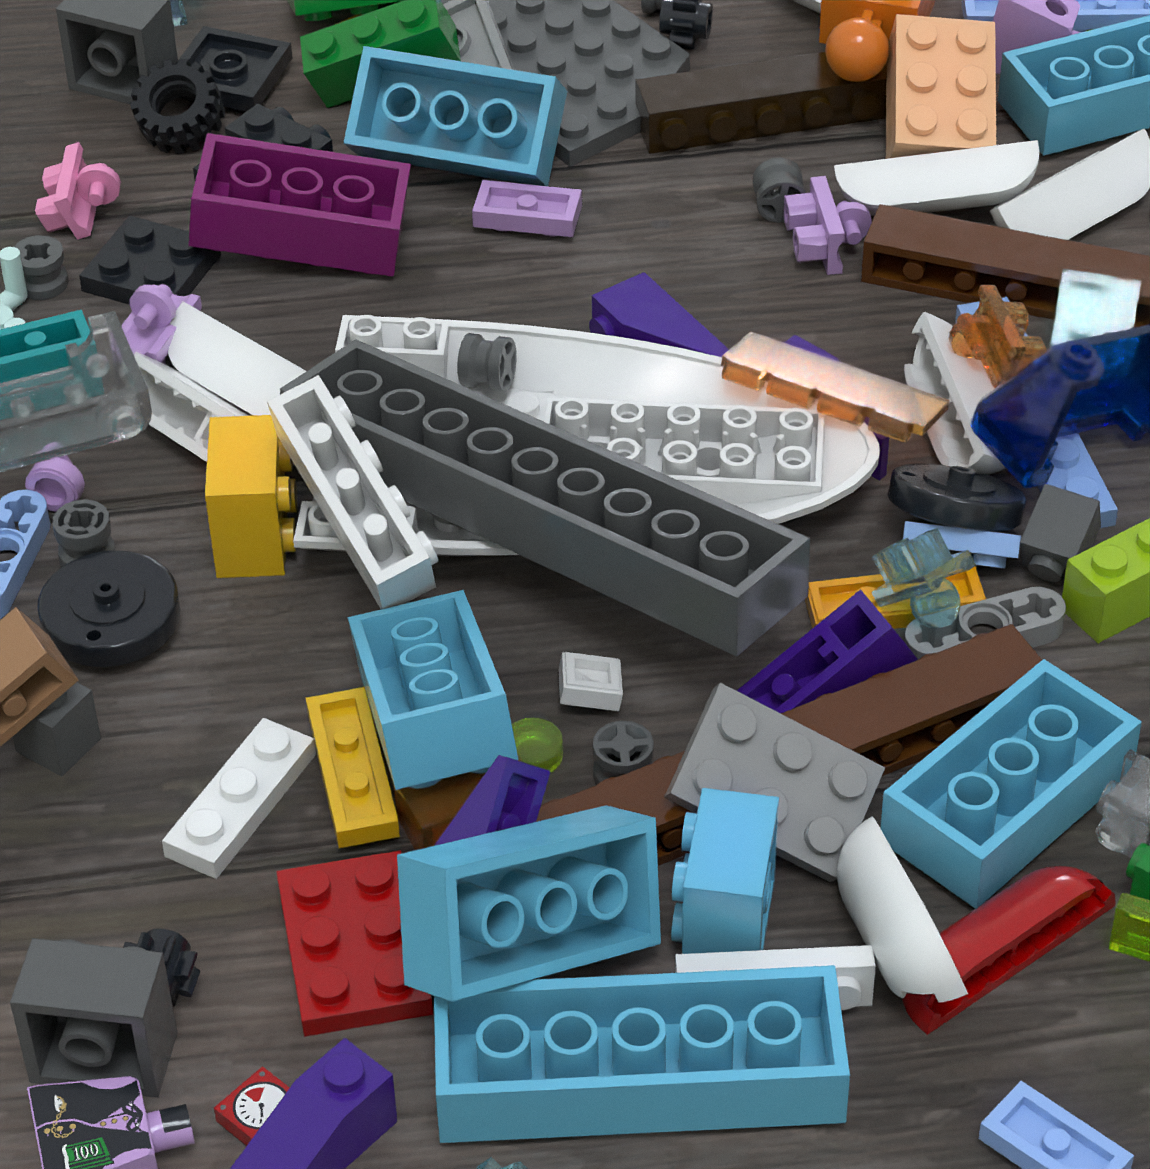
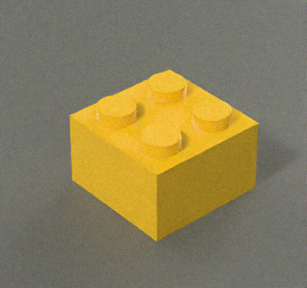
[205,415,297,578]

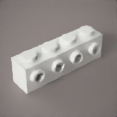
[267,375,438,609]

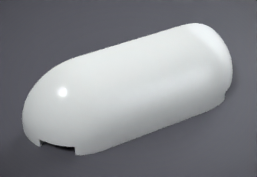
[990,128,1150,240]
[834,140,1039,216]
[168,301,306,416]
[904,312,1023,475]
[128,352,294,465]
[837,816,968,1002]

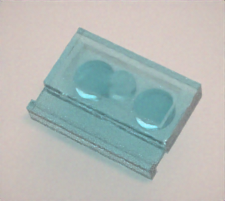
[1046,269,1141,389]

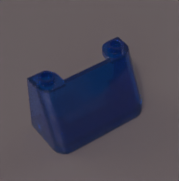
[970,325,1150,489]

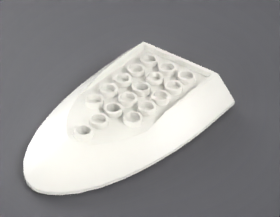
[293,315,880,556]

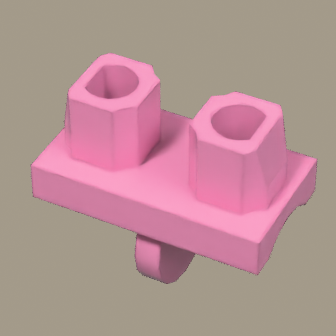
[35,142,121,240]

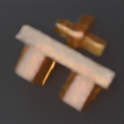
[948,285,1046,390]

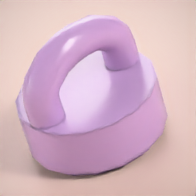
[25,449,85,512]

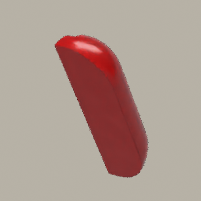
[902,866,1116,1035]

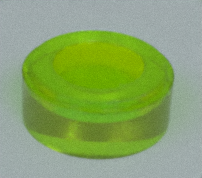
[512,718,563,773]

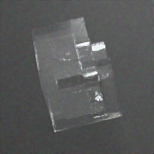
[1096,749,1150,858]

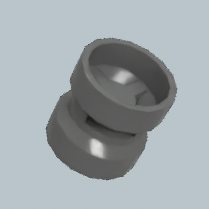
[53,499,116,567]

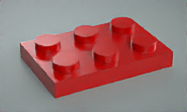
[276,850,433,1037]

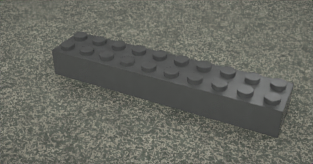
[280,339,810,656]

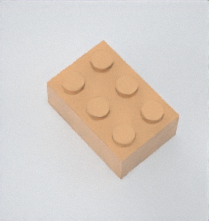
[886,14,996,159]

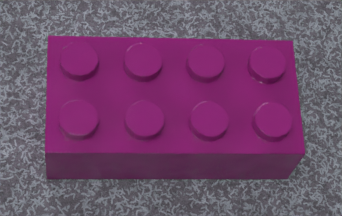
[188,133,411,277]

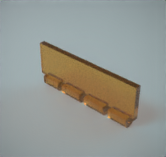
[721,331,950,443]

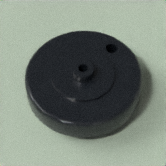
[887,464,1027,531]
[37,550,181,667]

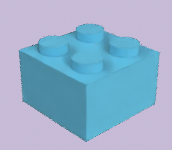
[671,788,779,954]

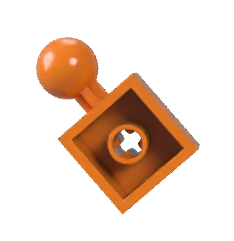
[819,0,935,82]

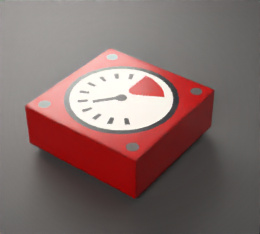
[214,1066,290,1146]

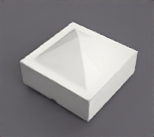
[558,652,623,711]

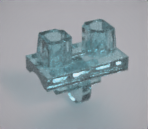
[872,528,976,629]

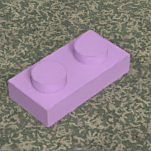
[472,180,582,237]

